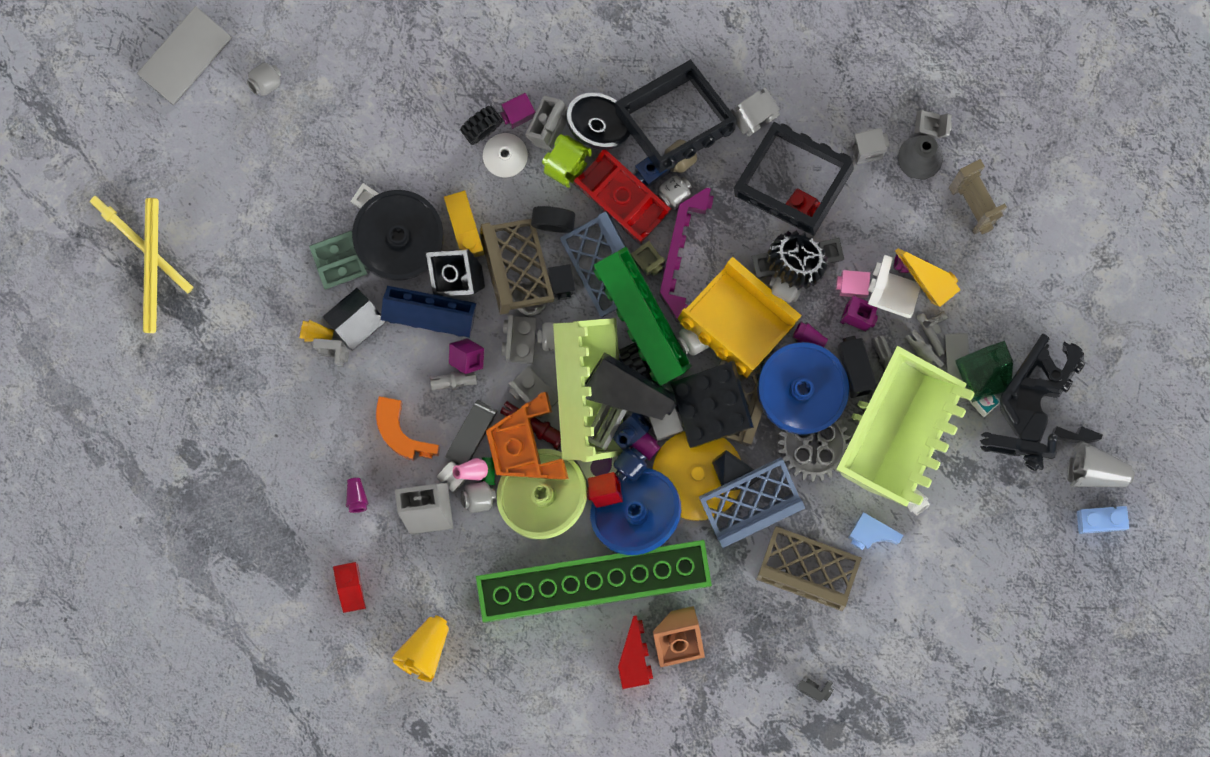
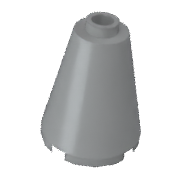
[1067,441,1135,487]

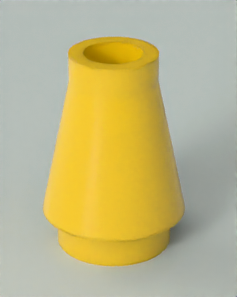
[299,320,334,342]

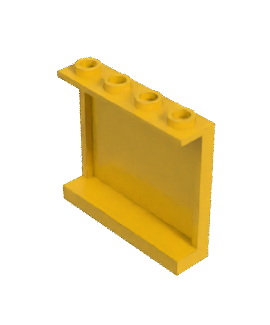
[678,257,802,378]

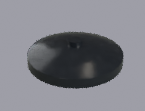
[352,190,443,281]

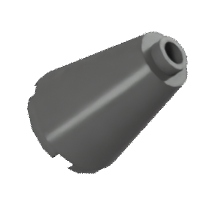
[898,135,943,180]

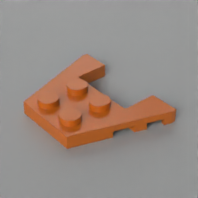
[486,392,569,480]

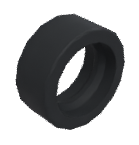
[531,206,576,233]

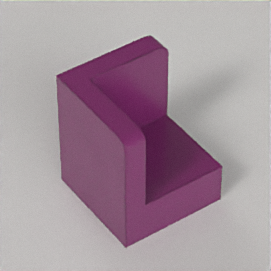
[449,338,484,374]

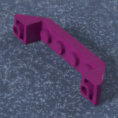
[659,188,714,323]

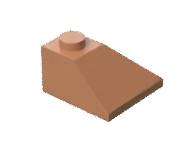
[653,606,705,668]

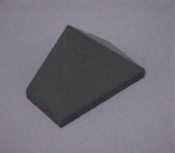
[712,450,761,491]

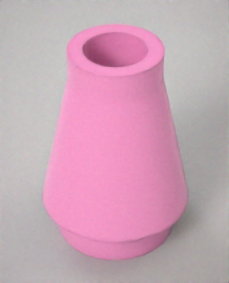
[453,458,488,481]

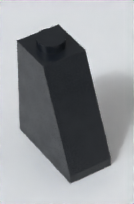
[838,336,877,398]

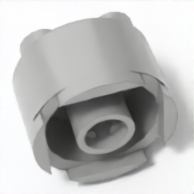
[730,87,781,137]

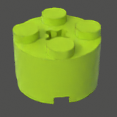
[542,134,592,188]

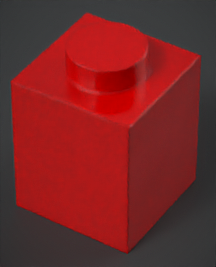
[587,472,623,508]

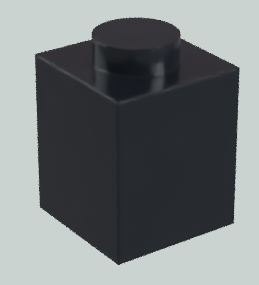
[548,264,575,300]

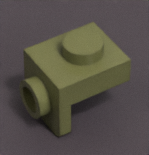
[631,241,665,277]

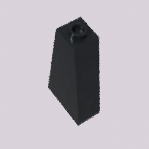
[585,352,676,420]

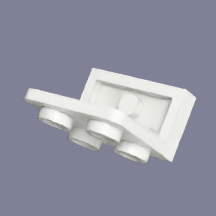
[868,255,920,318]

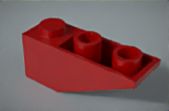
[618,615,653,690]

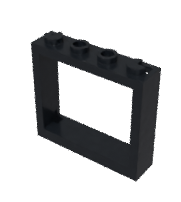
[615,59,736,173]
[734,122,854,236]

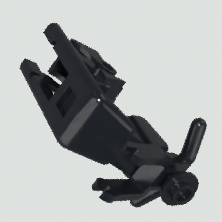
[980,334,1086,471]

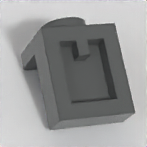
[796,679,834,703]

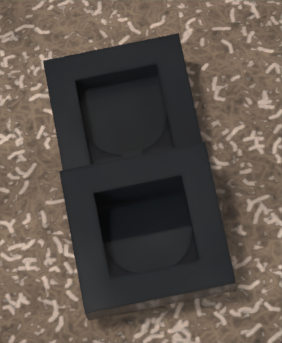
[1051,426,1103,443]

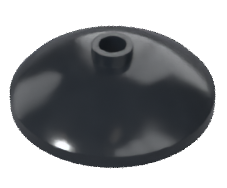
[566,93,630,150]

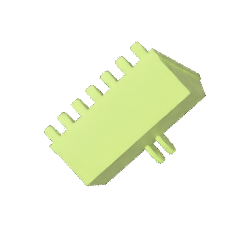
[553,318,623,462]
[837,346,975,507]

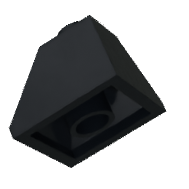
[426,249,485,296]

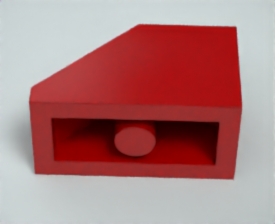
[333,562,366,613]

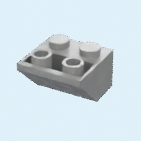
[395,483,453,534]

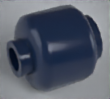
[614,447,647,482]

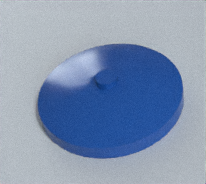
[757,342,849,435]
[590,468,681,555]

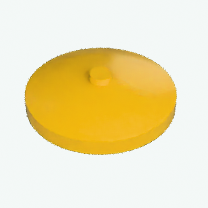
[652,431,741,521]

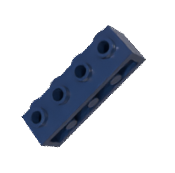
[380,285,477,338]

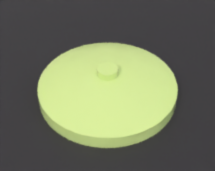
[497,449,587,539]

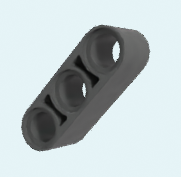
[445,400,498,465]

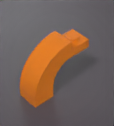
[376,396,440,461]

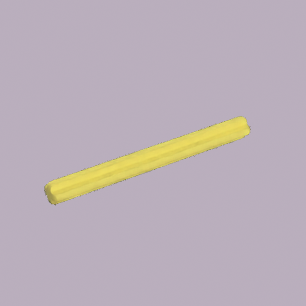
[143,198,159,333]

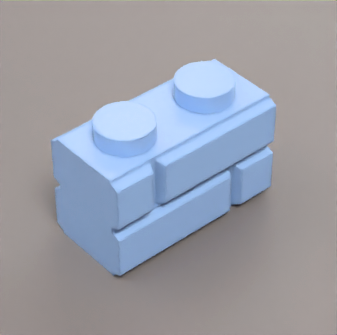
[1077,506,1129,534]

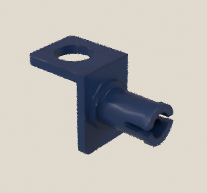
[613,412,651,450]

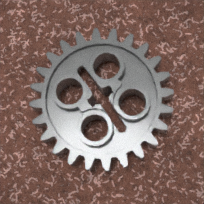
[777,419,851,482]

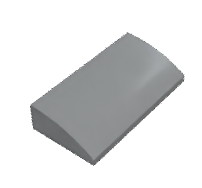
[137,6,232,106]

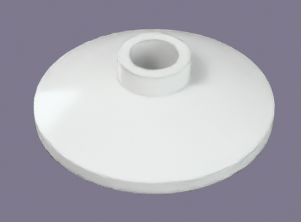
[483,133,528,178]

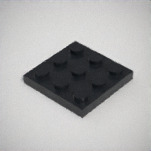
[671,361,754,448]

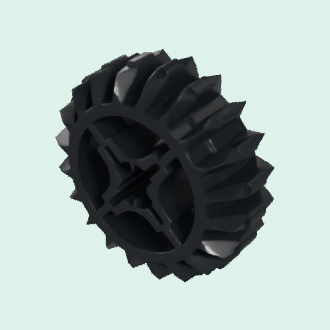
[767,230,828,290]

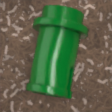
[481,457,495,485]

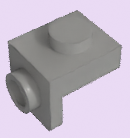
[914,110,952,139]

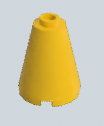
[392,615,449,682]

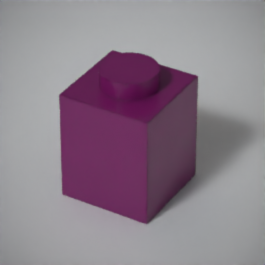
[500,93,536,129]

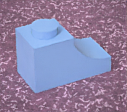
[848,512,904,550]

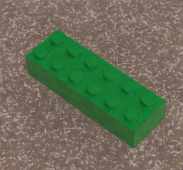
[594,247,692,386]

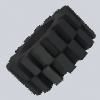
[460,105,503,145]
[619,342,652,380]

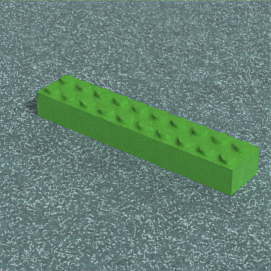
[476,540,712,623]

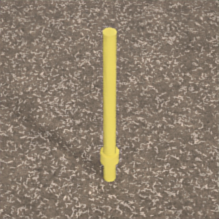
[90,196,194,294]

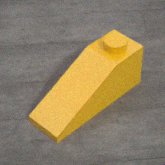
[444,190,484,258]
[895,248,960,307]

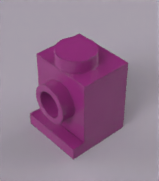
[840,295,878,332]

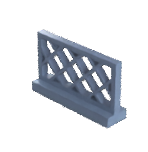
[560,211,626,318]
[699,457,805,548]

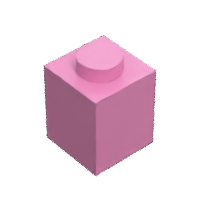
[836,270,870,298]

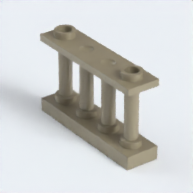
[949,159,1007,235]

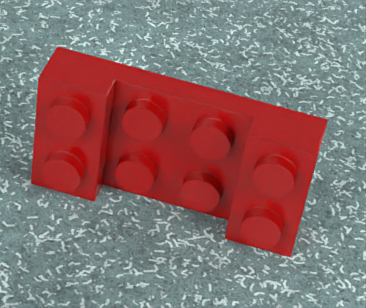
[574,150,671,244]

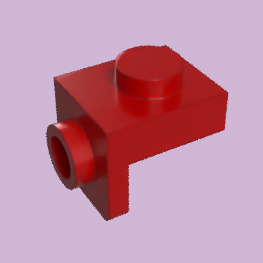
[786,188,820,217]

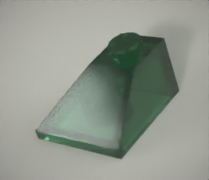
[955,341,1013,403]

